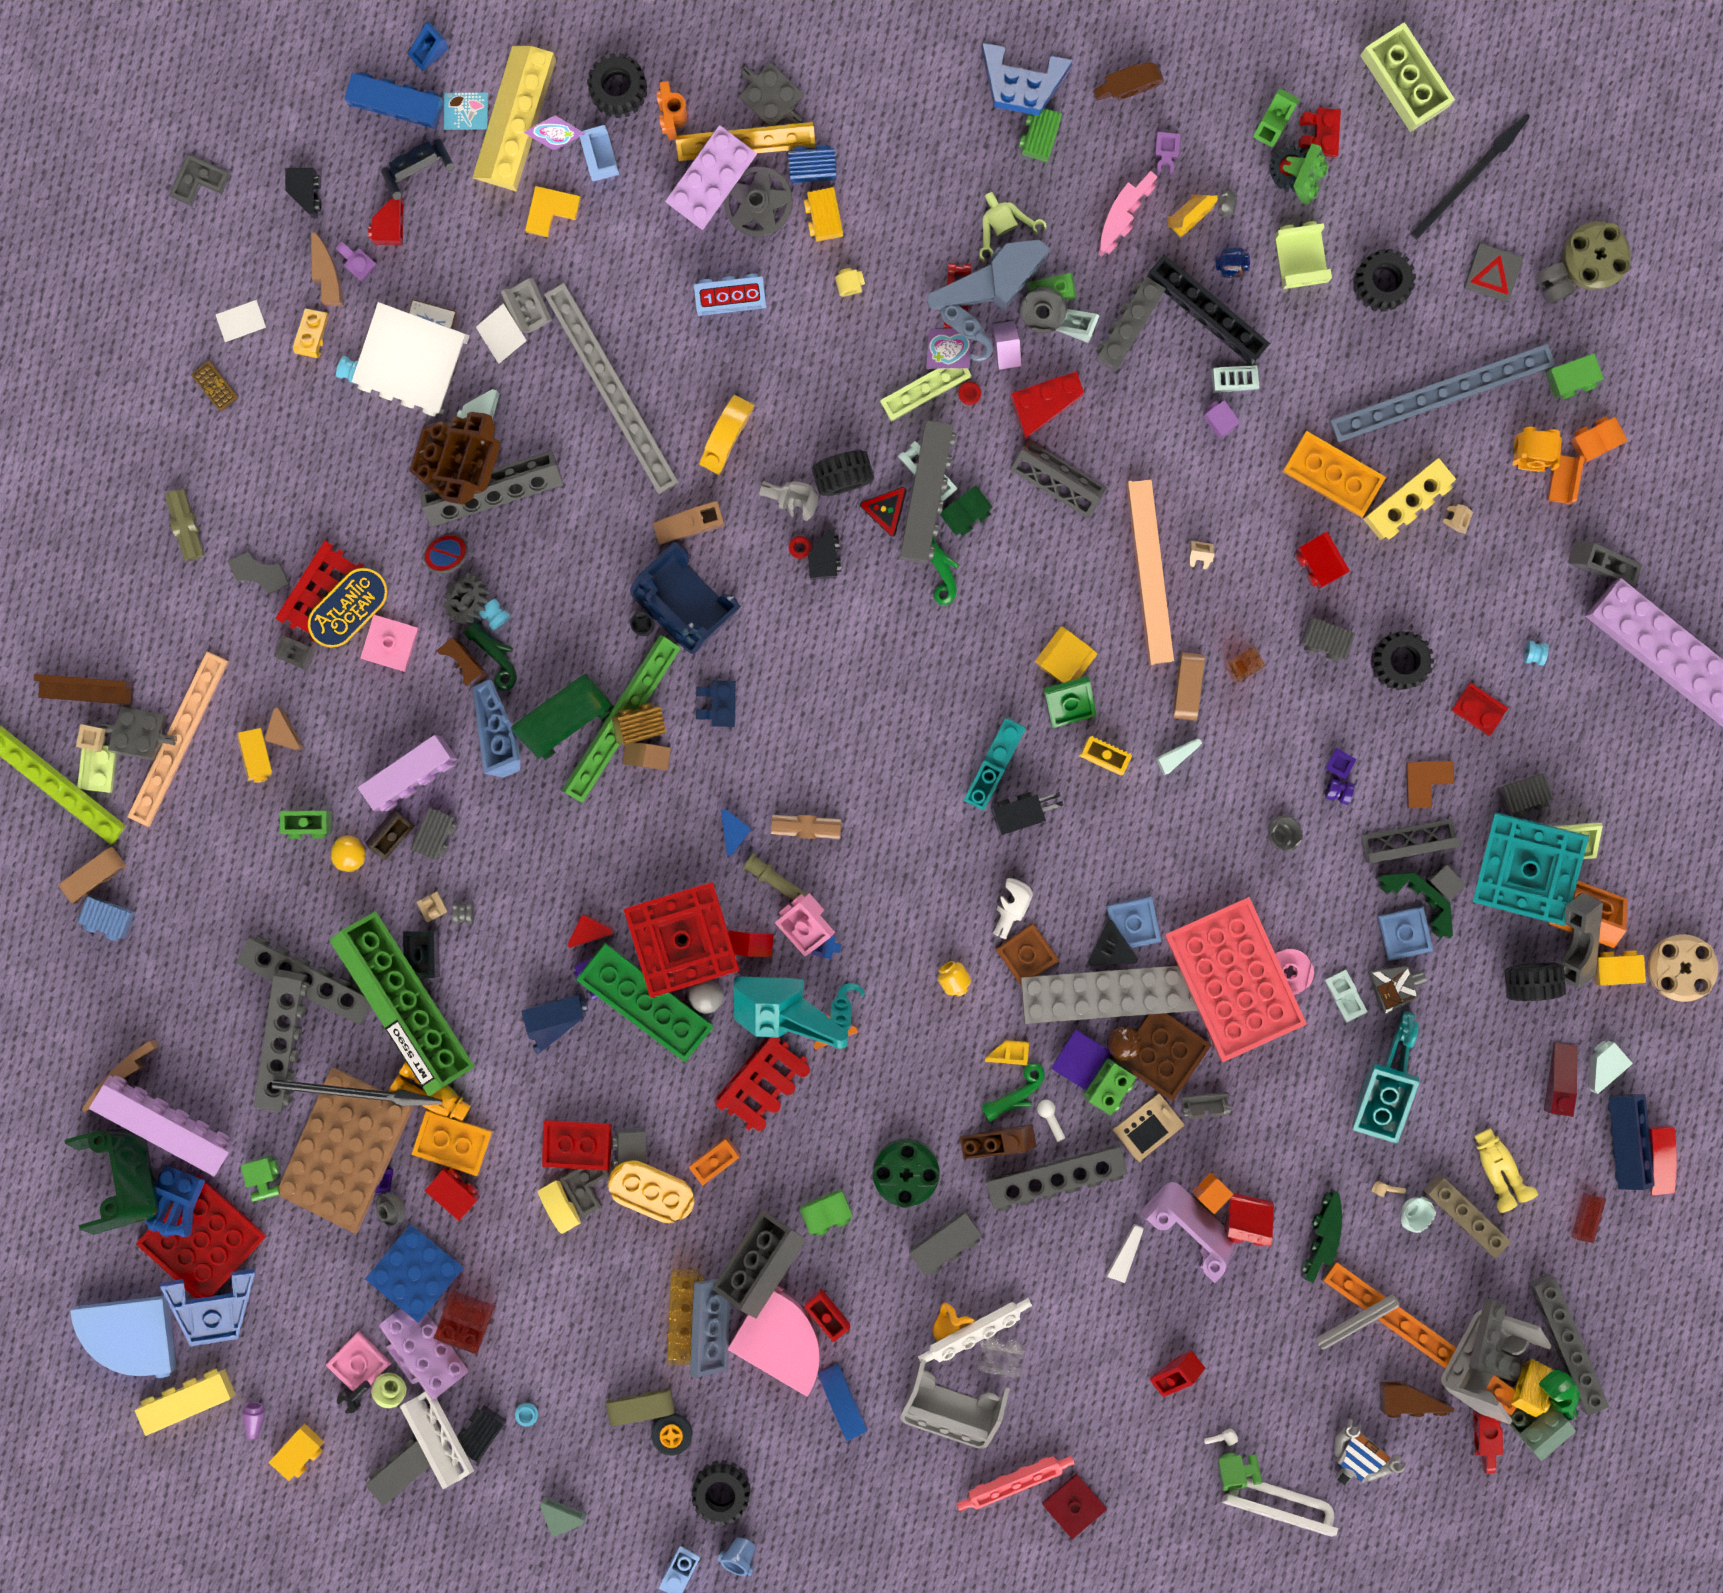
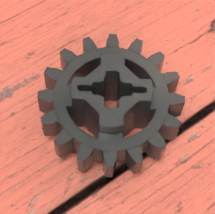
[443,573,489,625]

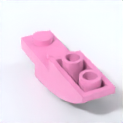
[1098,171,1157,257]

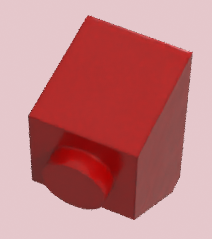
[368,197,404,246]
[1149,1350,1206,1397]

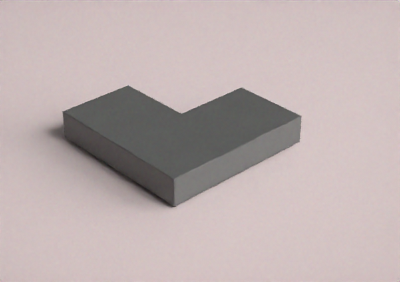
[169,154,231,206]
[559,1169,610,1218]

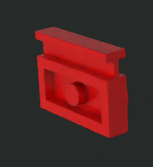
[1450,683,1509,736]

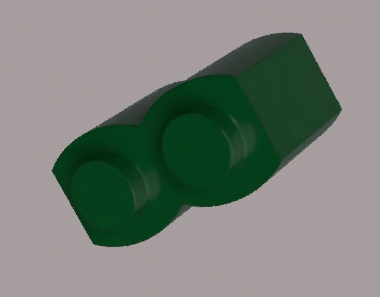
[939,486,993,537]

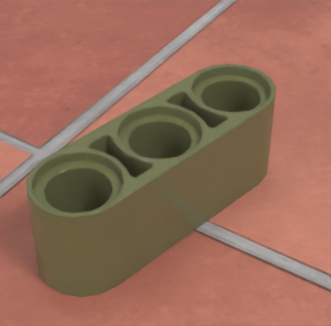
[605,1388,675,1426]

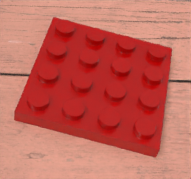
[136,1174,267,1299]

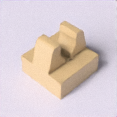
[1443,504,1473,534]
[1189,541,1215,569]
[76,724,106,752]
[417,891,448,922]

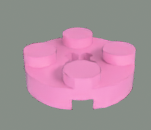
[1275,949,1314,995]

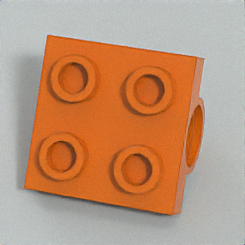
[656,81,689,140]

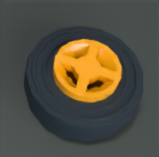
[651,1413,693,1456]

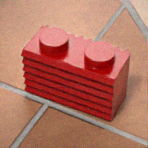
[804,1288,850,1342]

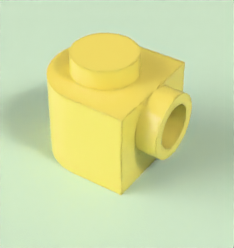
[835,268,865,297]

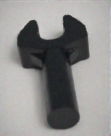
[337,1381,371,1413]

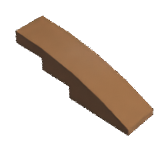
[82,1039,160,1113]

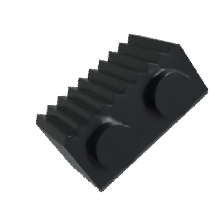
[457,1405,507,1463]

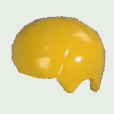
[330,835,366,872]

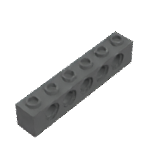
[420,450,563,527]
[236,935,372,1025]
[254,970,309,1112]
[986,1144,1128,1211]
[1528,1274,1609,1416]

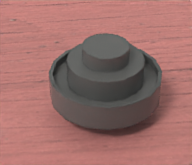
[376,1192,405,1227]

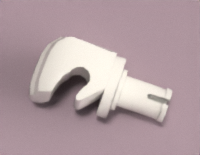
[993,878,1033,939]

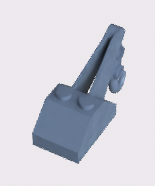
[927,240,1050,362]

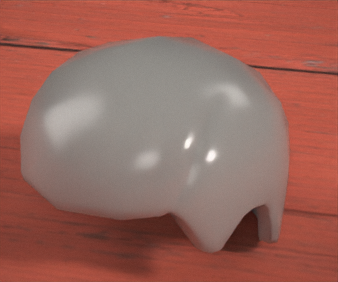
[687,980,724,1014]

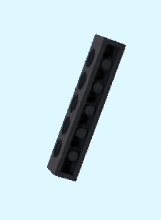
[1146,254,1270,366]

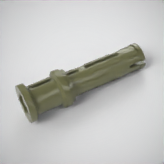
[742,852,808,900]

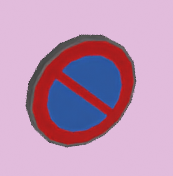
[424,534,468,574]

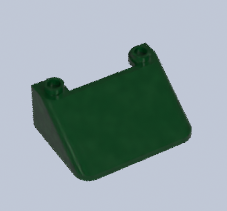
[511,673,614,760]

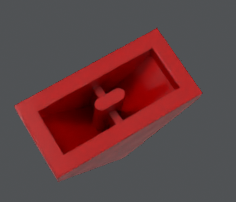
[567,914,615,948]
[728,930,774,957]

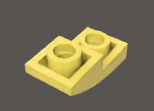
[537,1180,581,1234]

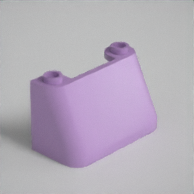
[1141,1182,1235,1283]

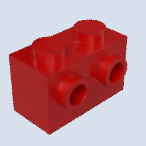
[424,1167,480,1221]

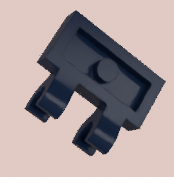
[696,680,736,727]

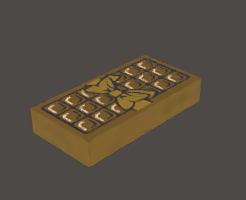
[191,361,239,412]

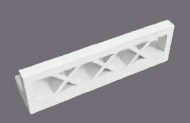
[400,1391,474,1489]

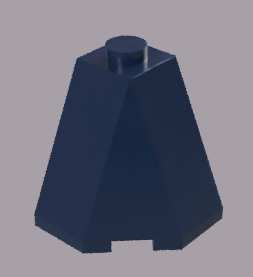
[521,994,589,1054]

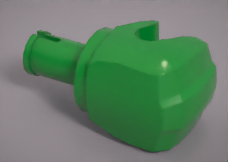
[1539,1370,1580,1420]

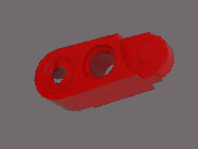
[1473,1409,1503,1474]

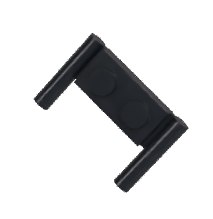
[381,139,455,200]

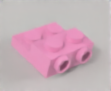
[775,893,835,957]

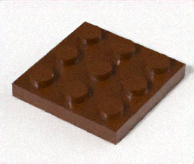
[1115,1013,1212,1102]

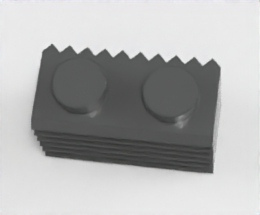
[1300,617,1356,663]
[1497,773,1554,817]
[410,807,458,860]

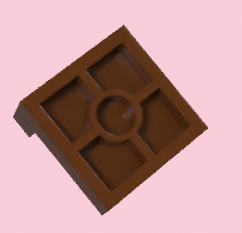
[436,637,488,687]

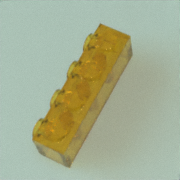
[667,1268,704,1365]

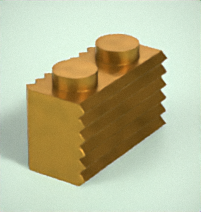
[611,703,666,745]

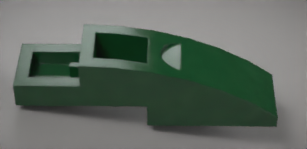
[1300,1189,1342,1283]

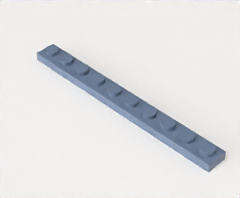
[1329,344,1555,443]

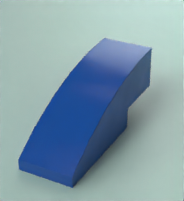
[818,1363,868,1441]

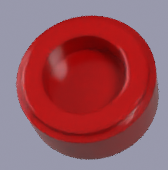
[958,382,981,406]

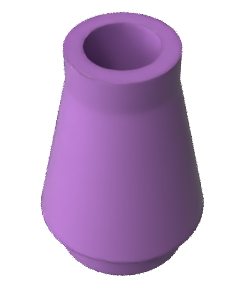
[242,1402,265,1439]

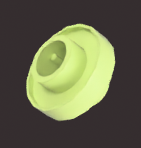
[371,1373,407,1408]

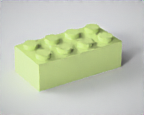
[1360,22,1455,132]

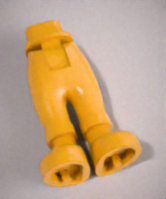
[388,1062,471,1122]

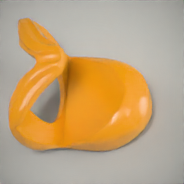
[932,1302,975,1342]

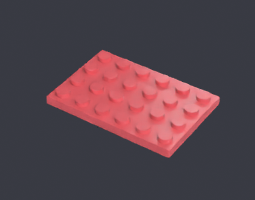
[1164,897,1307,1062]

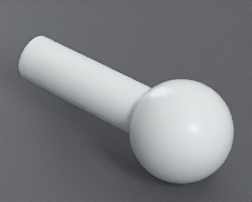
[1037,1100,1065,1142]

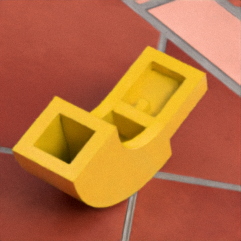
[699,395,755,475]

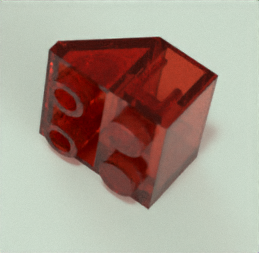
[433,1290,497,1355]

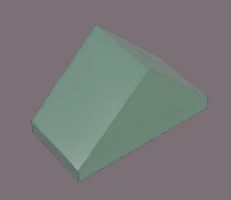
[540,1497,587,1537]

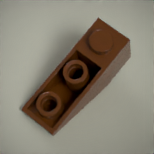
[960,1124,1037,1159]
[1379,1381,1454,1418]

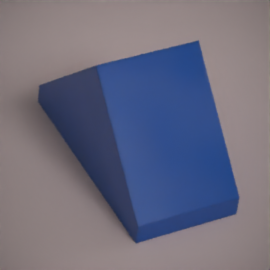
[407,22,449,71]
[721,809,752,856]

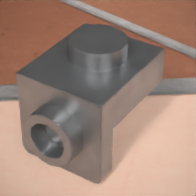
[274,636,316,671]

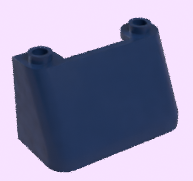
[630,542,741,654]

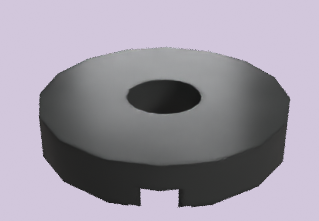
[1020,287,1067,334]

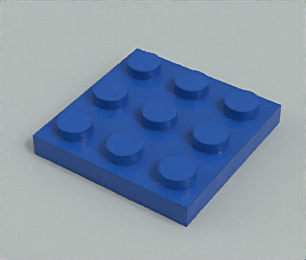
[365,1224,464,1323]

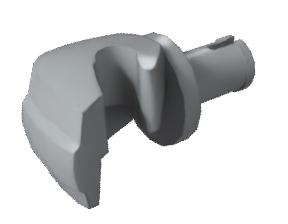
[759,481,818,521]

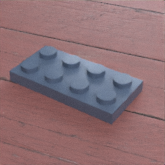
[690,1278,730,1377]

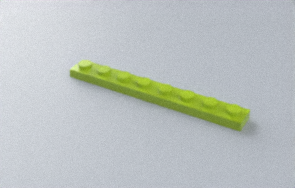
[0,725,126,845]

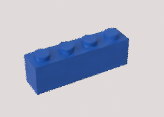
[344,72,444,130]

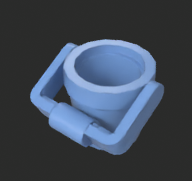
[717,1537,756,1576]

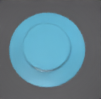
[515,1403,538,1426]

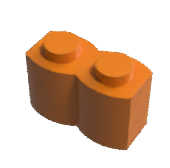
[1570,416,1628,463]

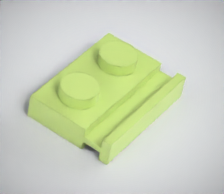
[77,745,117,793]

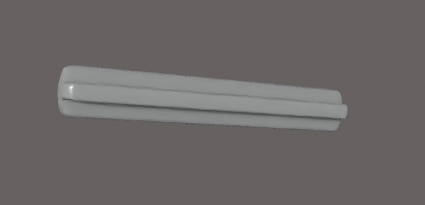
[1317,1295,1399,1349]

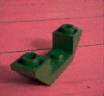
[1375,872,1453,939]

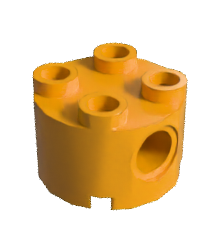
[1512,427,1562,472]

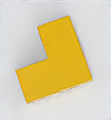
[525,186,581,237]

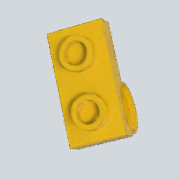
[293,308,328,358]

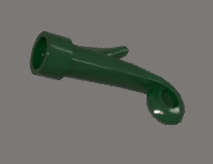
[463,621,517,691]

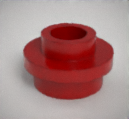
[789,536,812,559]

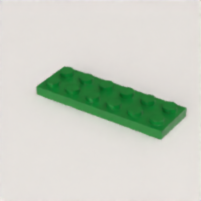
[576,943,714,1062]

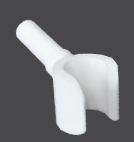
[1204,1429,1238,1446]

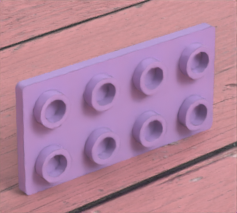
[379,1309,468,1400]

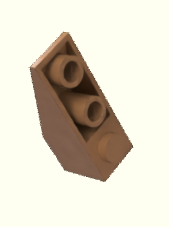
[653,501,725,545]

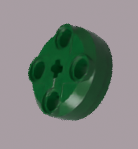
[873,1138,940,1208]

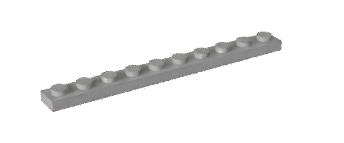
[544,283,679,495]

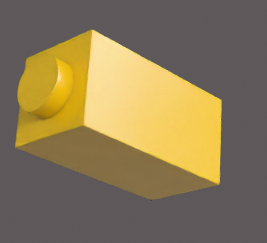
[237,728,272,783]

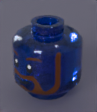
[1216,247,1250,278]

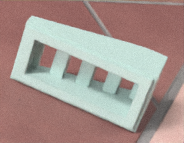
[1211,366,1259,393]
[1156,739,1202,775]

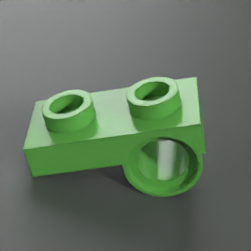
[1027,273,1077,301]

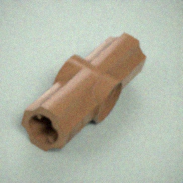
[771,815,841,839]

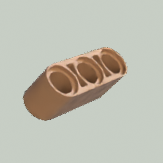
[1173,652,1205,721]
[58,847,127,905]

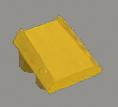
[1167,194,1218,238]
[1035,626,1098,683]

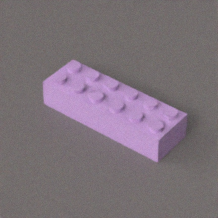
[89,1075,232,1177]

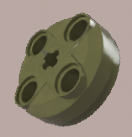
[1561,221,1631,290]

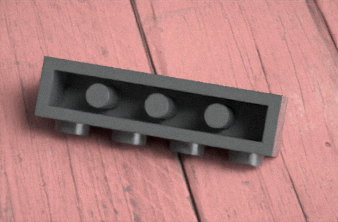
[1096,277,1166,372]

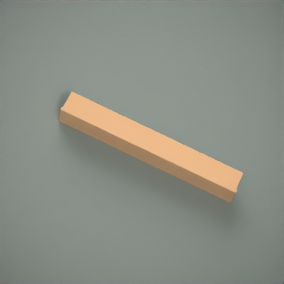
[1126,480,1174,666]

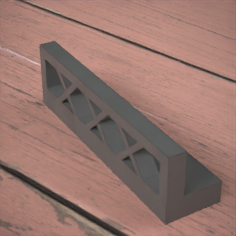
[1010,440,1107,518]
[1361,819,1461,863]

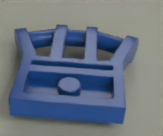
[144,1165,205,1237]

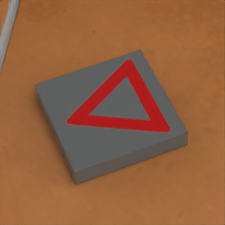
[1464,243,1524,302]

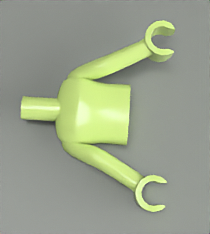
[979,192,1046,262]

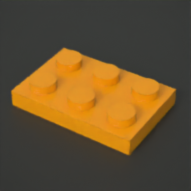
[411,1110,493,1176]

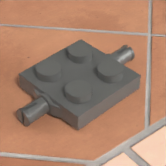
[739,62,804,126]
[99,707,177,761]

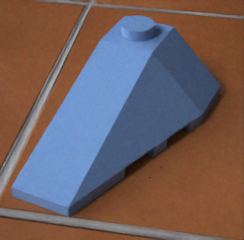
[472,680,520,777]

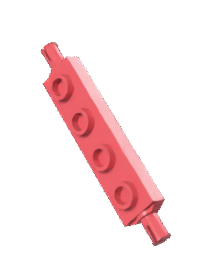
[956,1455,1075,1512]

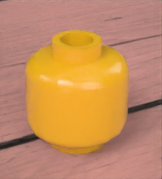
[937,961,971,996]

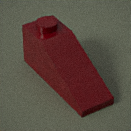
[1544,1042,1578,1117]

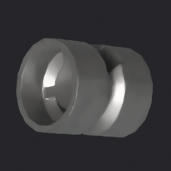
[1535,262,1576,305]

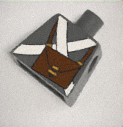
[1367,965,1427,1014]

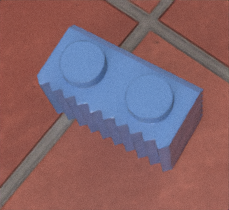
[77,896,135,941]

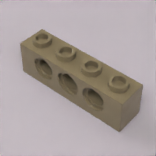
[1423,1174,1511,1259]

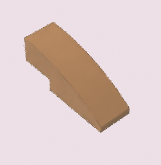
[311,233,344,306]

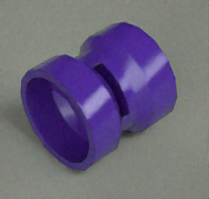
[1325,777,1355,805]

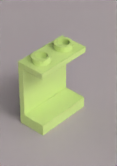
[1275,221,1332,289]

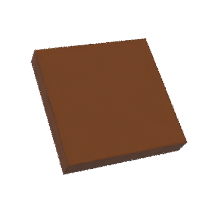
[995,923,1059,985]

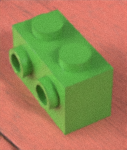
[280,811,332,839]
[1083,1058,1136,1115]

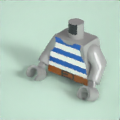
[1334,1419,1406,1486]

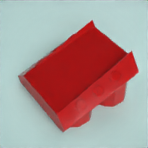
[1225,1193,1274,1247]

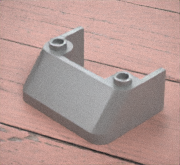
[1441,1310,1552,1424]
[900,1359,1010,1449]

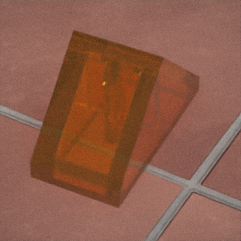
[1223,646,1265,684]

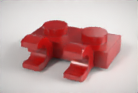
[1298,108,1341,157]

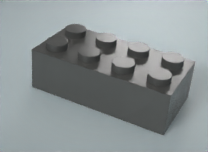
[712,1210,807,1319]

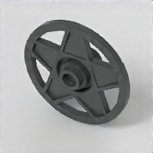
[724,167,793,237]

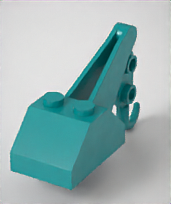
[733,977,865,1049]
[1352,1010,1420,1144]

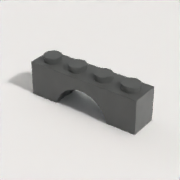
[1561,893,1603,988]

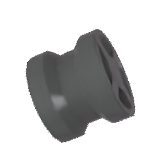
[452,902,474,925]

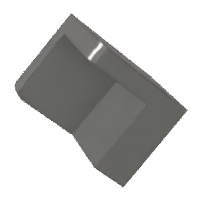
[1426,864,1466,900]

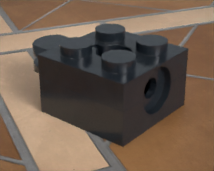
[991,792,1063,835]

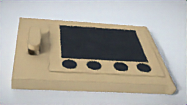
[1112,1093,1185,1163]

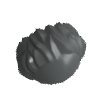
[1268,816,1303,852]

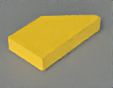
[985,1040,1029,1065]

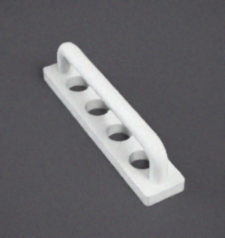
[1222,1477,1338,1536]

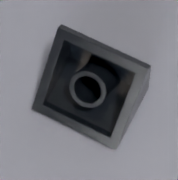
[403,930,440,978]

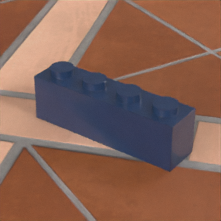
[1608,1094,1655,1190]

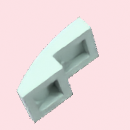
[1325,970,1368,1023]

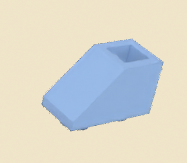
[659,1546,701,1593]

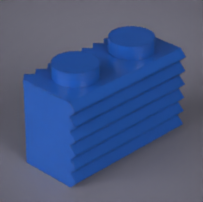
[788,145,836,184]

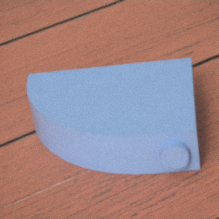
[70,1296,177,1378]

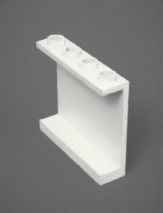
[352,302,470,417]

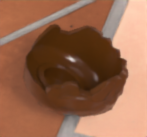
[1107,1026,1142,1061]

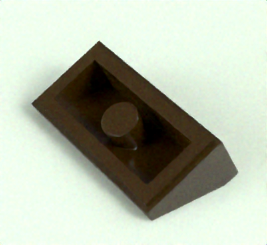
[365,808,415,860]

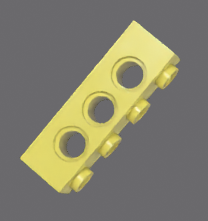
[1363,458,1456,540]

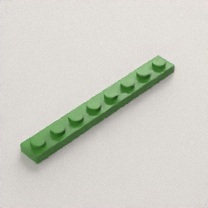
[562,635,681,803]

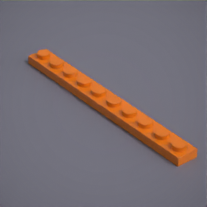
[1322,1261,1517,1415]

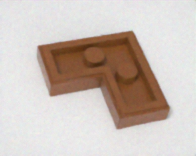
[1406,761,1454,808]

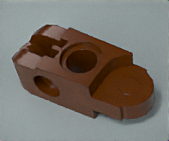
[1093,62,1164,101]

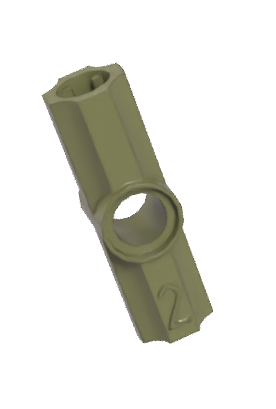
[165,489,205,562]

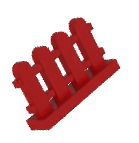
[275,540,364,642]
[714,1037,810,1131]

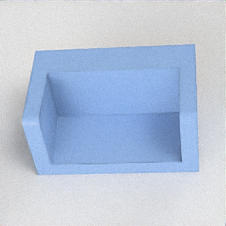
[579,125,619,182]

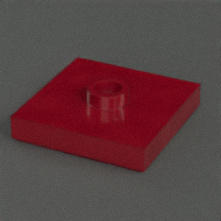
[1042,1473,1107,1540]

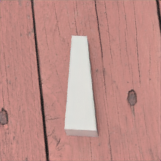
[1106,1224,1144,1283]

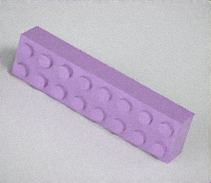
[1585,578,1723,727]

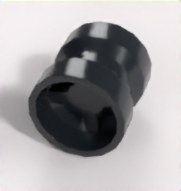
[630,612,655,636]

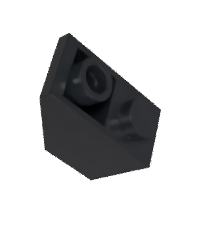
[285,168,322,219]
[808,530,842,580]

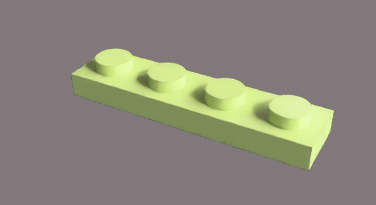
[880,368,972,422]

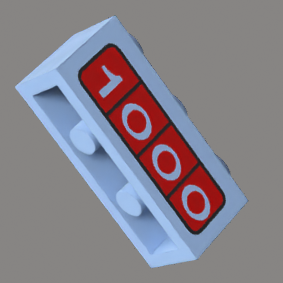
[694,274,767,316]

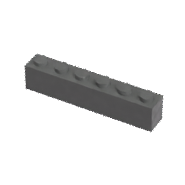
[899,420,956,564]

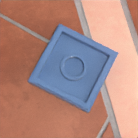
[1107,896,1162,948]
[1377,906,1434,961]

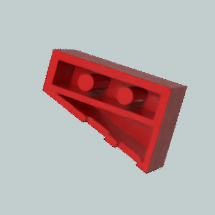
[1010,371,1084,441]

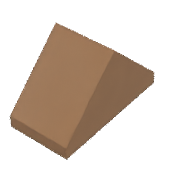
[264,707,304,750]
[622,742,671,770]

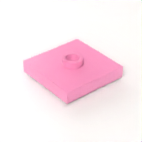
[361,615,419,672]

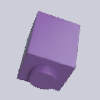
[1203,400,1241,439]

